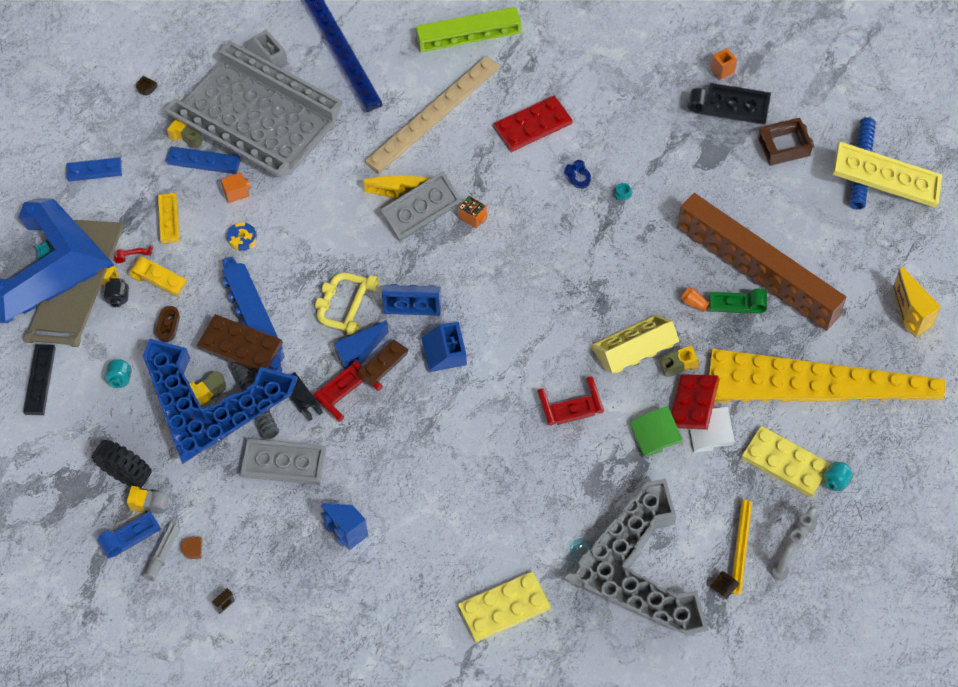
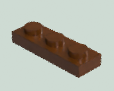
[358,339,409,387]

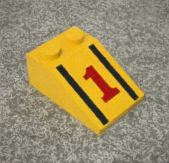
[892,266,941,337]

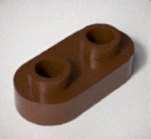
[156,306,180,342]

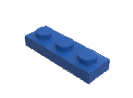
[67,157,122,182]

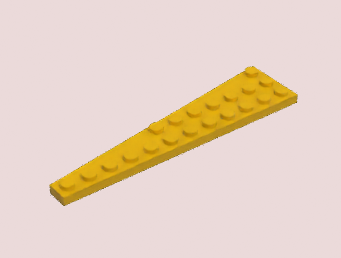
[709,349,945,402]

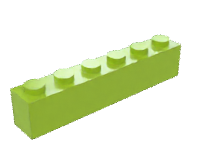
[416,7,521,53]

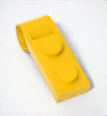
[129,256,187,297]

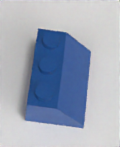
[382,284,442,316]

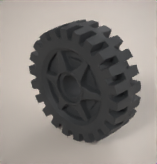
[91,440,152,488]

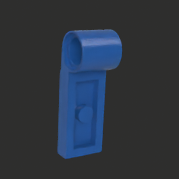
[97,511,161,558]

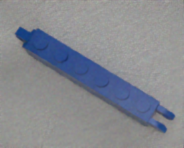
[221,257,285,372]

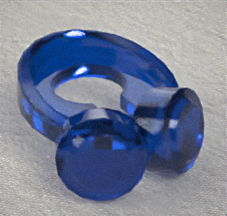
[564,160,591,189]

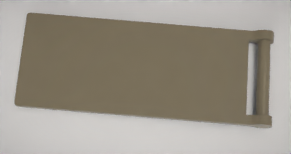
[24,220,124,347]

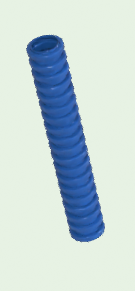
[849,117,876,210]

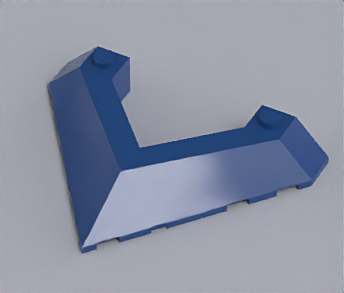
[0,198,114,323]
[143,339,298,464]

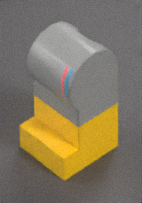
[127,486,169,514]

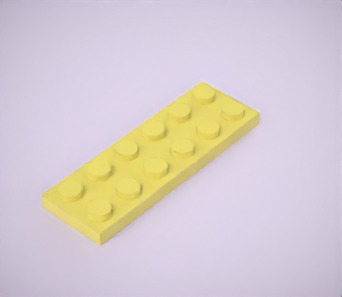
[832,142,942,208]

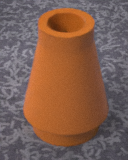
[681,287,710,312]

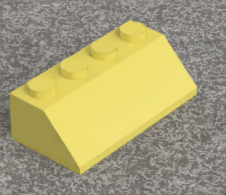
[591,314,679,373]

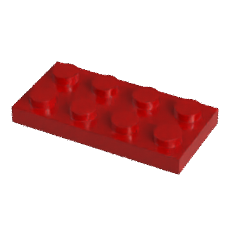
[493,95,573,152]

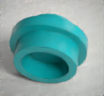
[614,183,632,201]

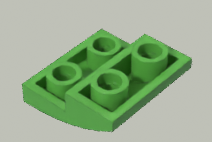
[630,406,682,457]

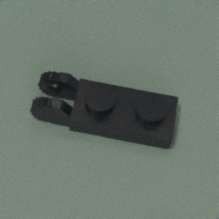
[289,372,323,422]

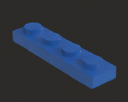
[166,146,241,174]

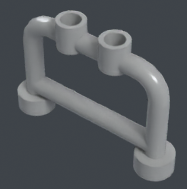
[771,506,818,581]

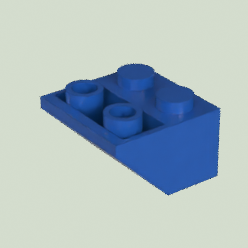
[422,321,467,372]
[321,503,368,551]

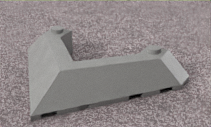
[565,478,708,635]

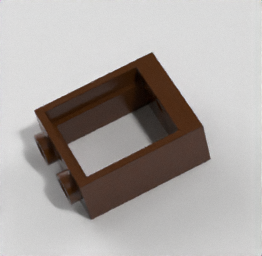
[757,118,814,166]

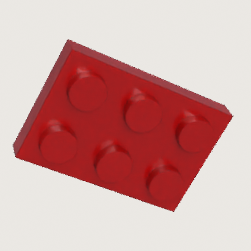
[671,374,720,430]

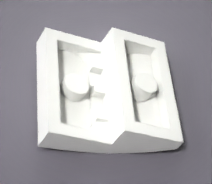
[690,407,735,452]

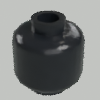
[104,278,129,307]

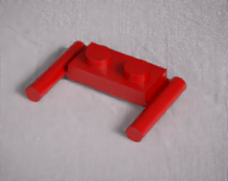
[313,361,383,422]
[537,376,605,426]

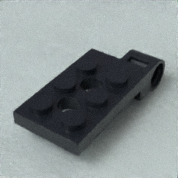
[687,83,771,125]

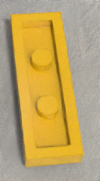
[158,193,180,244]

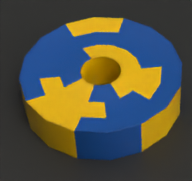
[227,223,257,251]

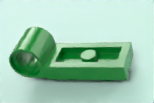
[710,288,767,314]

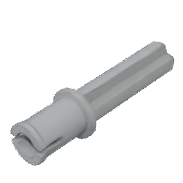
[143,524,180,581]

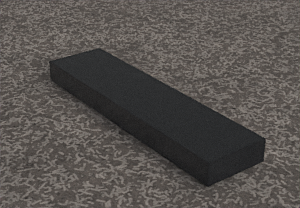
[23,344,56,415]

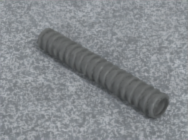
[229,361,279,439]

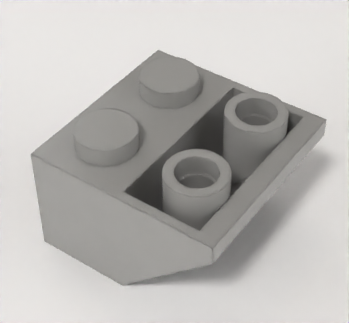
[245,29,288,68]

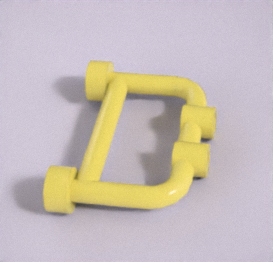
[315,273,379,336]

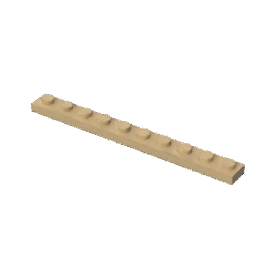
[365,56,499,175]

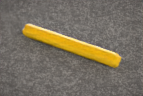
[732,500,752,595]

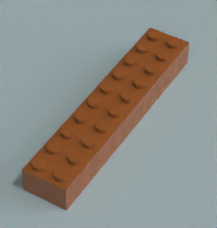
[677,193,847,331]

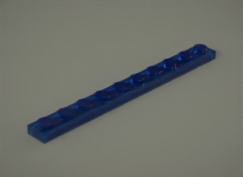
[303,0,382,113]

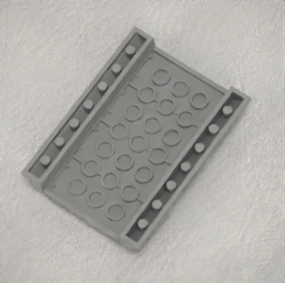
[164,41,342,176]

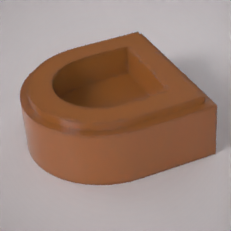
[181,537,202,559]

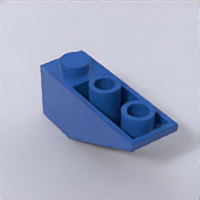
[334,321,389,370]

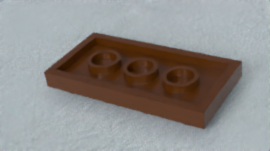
[197,314,283,372]

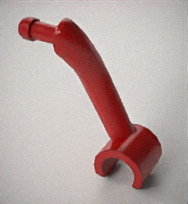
[114,245,154,264]

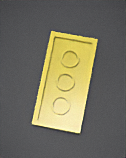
[741,426,831,498]
[458,571,551,643]

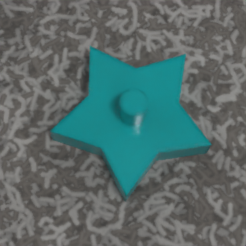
[35,240,55,259]

